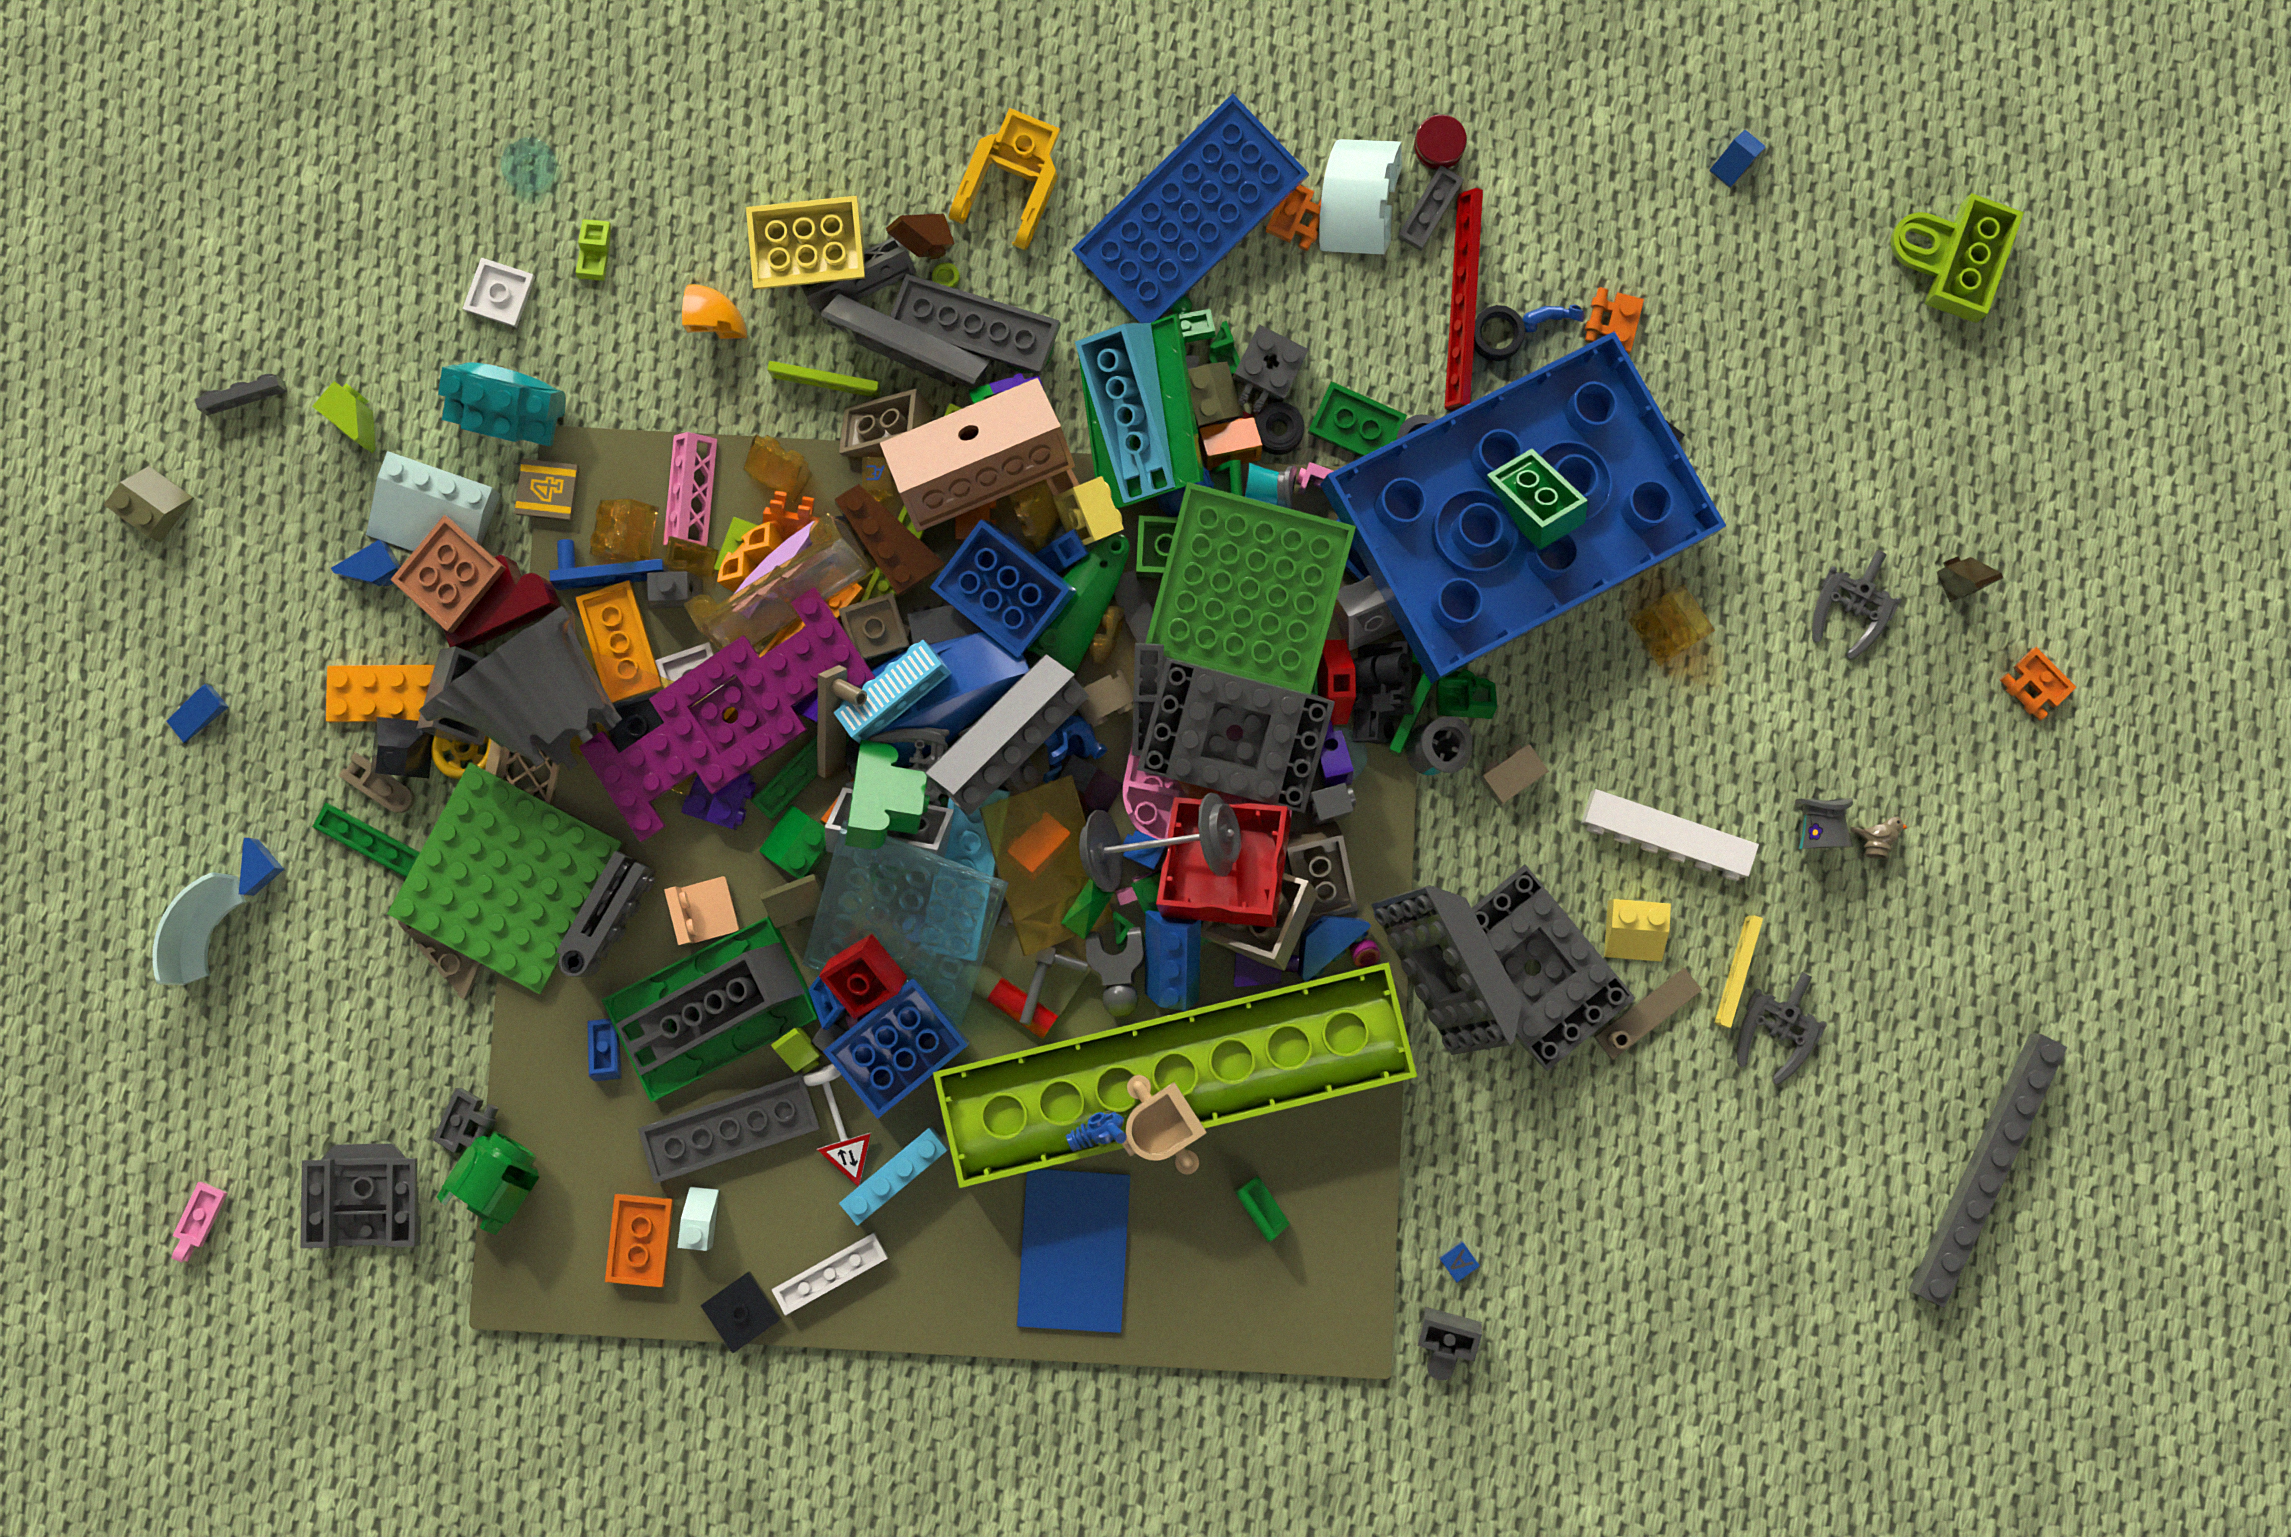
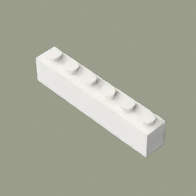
[1581,789,1759,881]

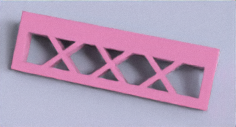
[663,432,717,549]

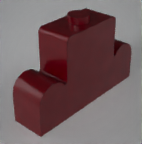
[443,554,561,651]

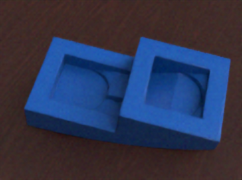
[1033,529,1089,574]

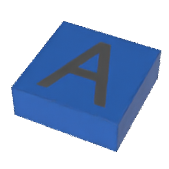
[1439,1241,1480,1283]

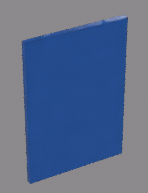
[1017,1168,1130,1333]

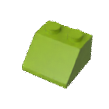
[312,381,376,453]

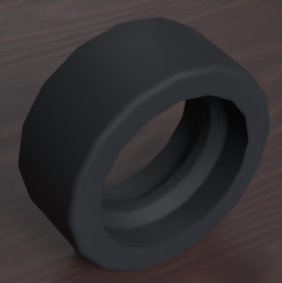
[1474,305,1525,361]

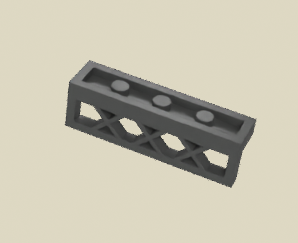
[801,238,916,319]

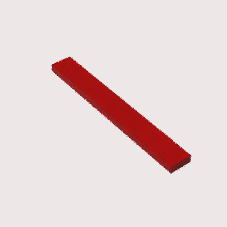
[1444,188,1483,411]

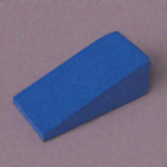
[166,684,229,743]
[588,1018,622,1081]

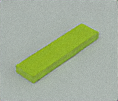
[767,360,881,399]

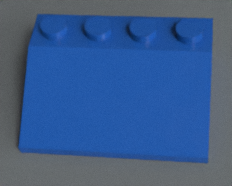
[930,519,1077,658]
[823,978,970,1119]

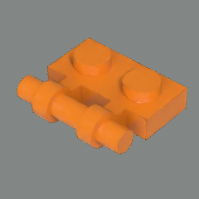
[1266,185,1321,251]
[1585,287,1644,354]
[2000,647,2077,721]

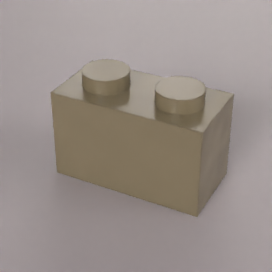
[1480,744,1549,806]

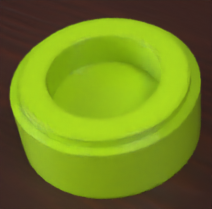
[932,262,960,288]

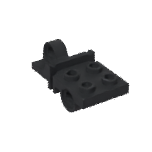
[1352,641,1414,744]

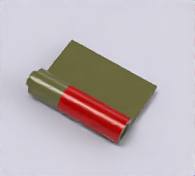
[957,923,1092,1040]

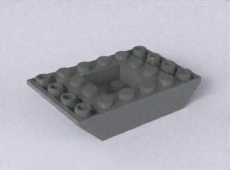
[1137,658,1335,813]
[1472,864,1636,1071]
[1371,885,1522,1055]

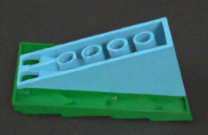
[1075,314,1204,509]

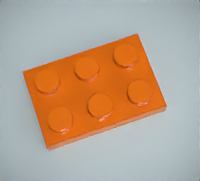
[605,1194,674,1287]

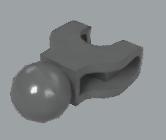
[1086,926,1145,1018]

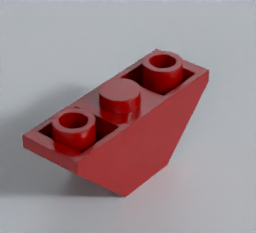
[1317,639,1356,725]

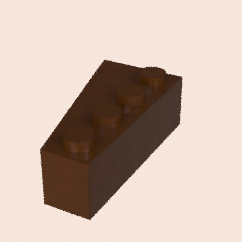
[835,483,945,599]

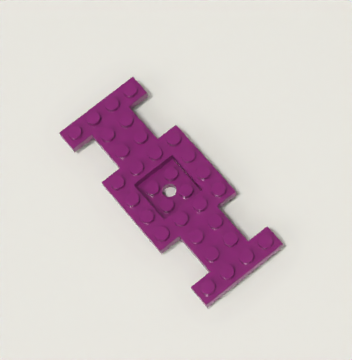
[579,587,876,842]

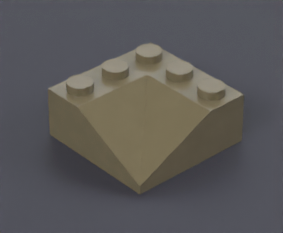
[1201,873,1318,971]

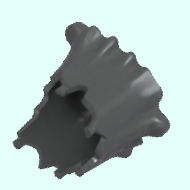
[419,606,622,771]

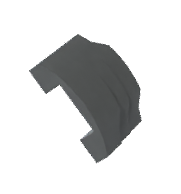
[300,1144,421,1248]

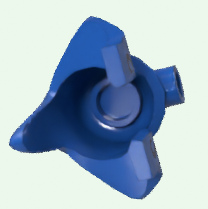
[1042,715,1108,784]

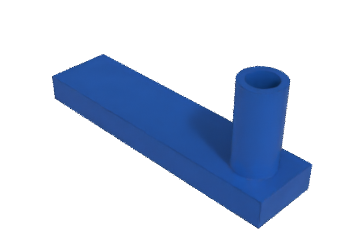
[549,539,668,590]

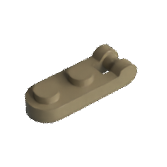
[339,752,415,813]

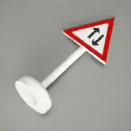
[802,1064,871,1187]

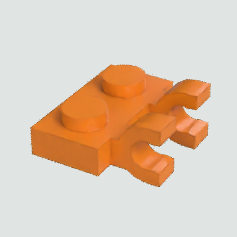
[762,491,821,541]

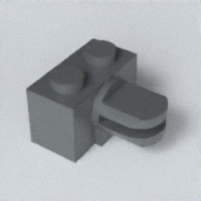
[1417,1307,1482,1380]

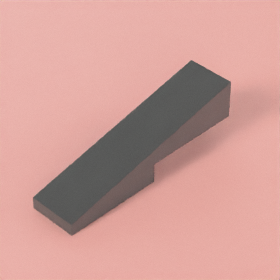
[1132,643,1164,756]

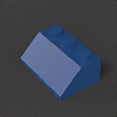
[1145,910,1201,1011]

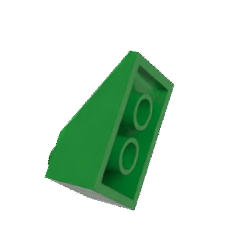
[1487,449,1588,550]

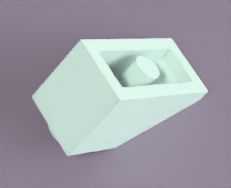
[677,1187,719,1251]

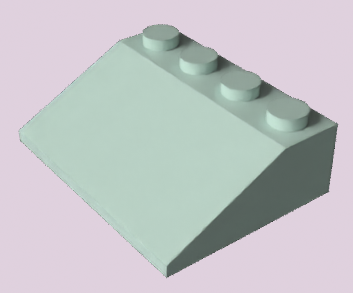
[366,451,501,552]

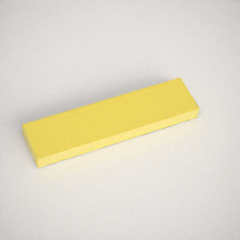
[1714,915,1763,1028]

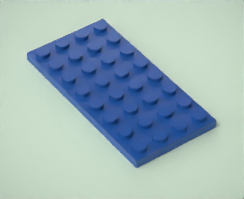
[1071,93,1309,323]

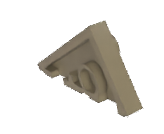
[397,920,483,999]

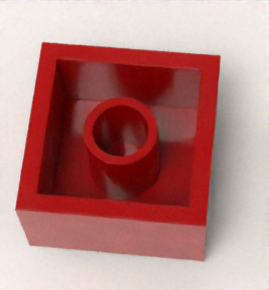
[819,933,907,1019]

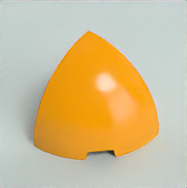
[682,284,747,339]
[717,522,795,599]

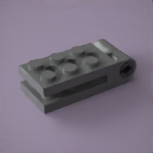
[556,851,656,977]

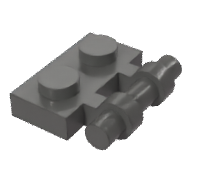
[433,1088,499,1153]

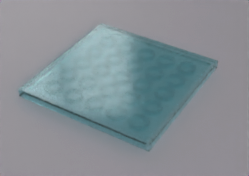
[802,820,1009,1026]

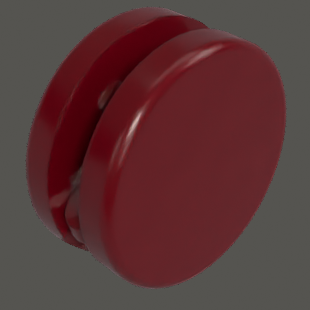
[1414,114,1467,170]

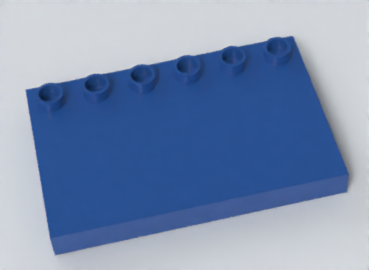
[1320,331,1726,684]

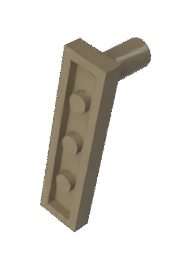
[817,665,867,778]
[1594,968,1702,1060]

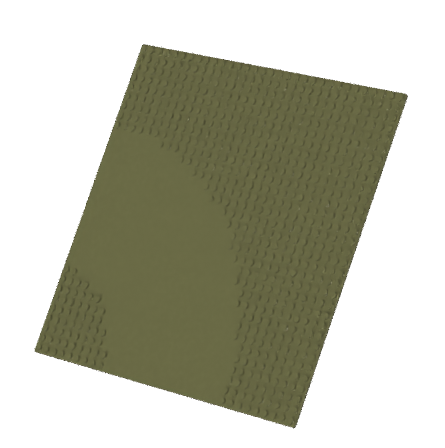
[469,426,1421,1379]

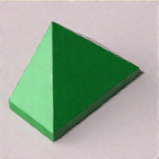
[1061,879,1115,940]

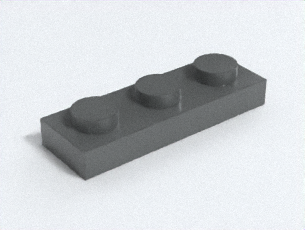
[1397,166,1464,251]
[195,374,287,416]

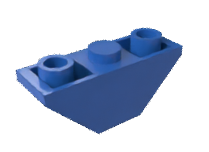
[1297,915,1371,982]

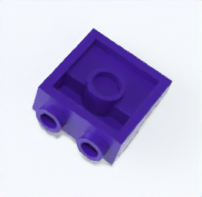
[681,772,756,830]

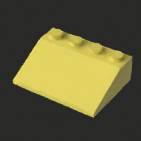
[746,196,865,290]

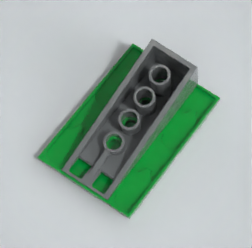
[602,916,819,1102]

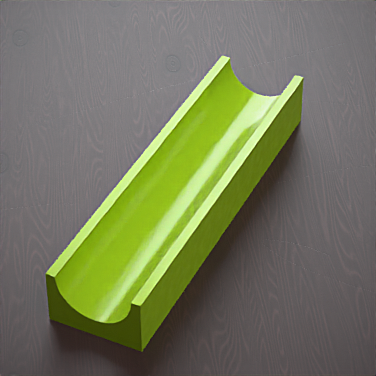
[933,962,1417,1188]

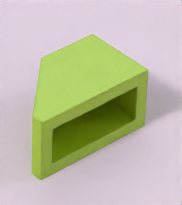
[771,1028,823,1074]

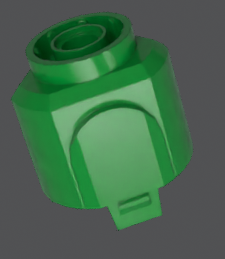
[437,1131,539,1235]

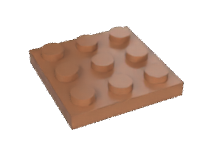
[390,515,506,633]

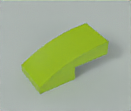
[575,219,611,281]

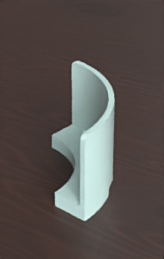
[1319,139,1402,254]
[153,872,246,985]

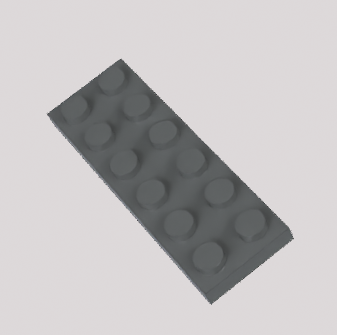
[890,274,1061,375]
[637,1074,821,1184]

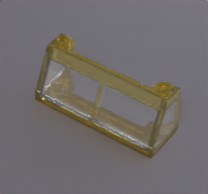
[684,514,875,650]

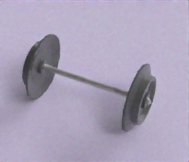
[1079,793,1241,892]

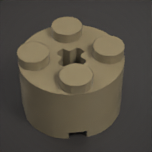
[1077,669,1134,728]

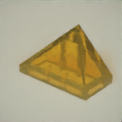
[664,536,718,577]

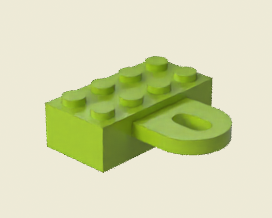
[1890,193,2024,323]

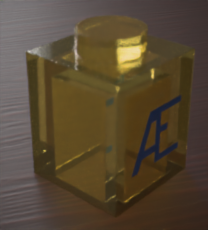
[862,457,893,501]

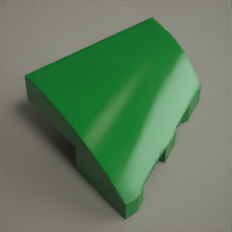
[1436,669,1497,719]

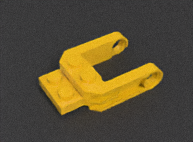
[949,108,1061,251]

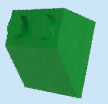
[759,804,827,879]

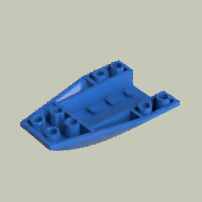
[870,631,1030,768]

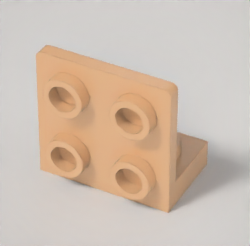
[664,876,739,946]

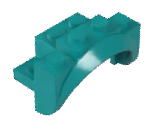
[438,362,566,446]

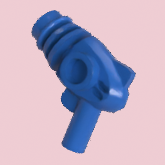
[1066,1112,1127,1151]

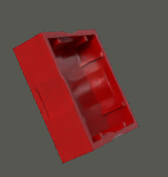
[1156,797,1291,927]

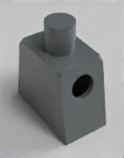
[647,572,703,609]

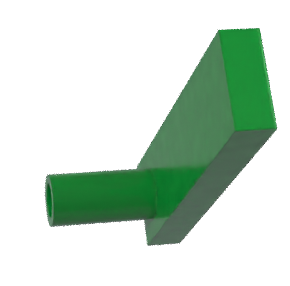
[1389,652,1433,757]

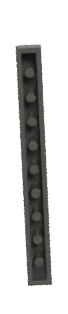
[1908,1034,2067,1308]

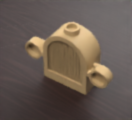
[1122,1075,1207,1174]

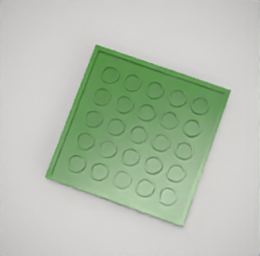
[1145,482,1356,694]
[387,762,623,994]

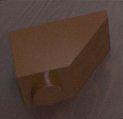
[886,213,955,259]

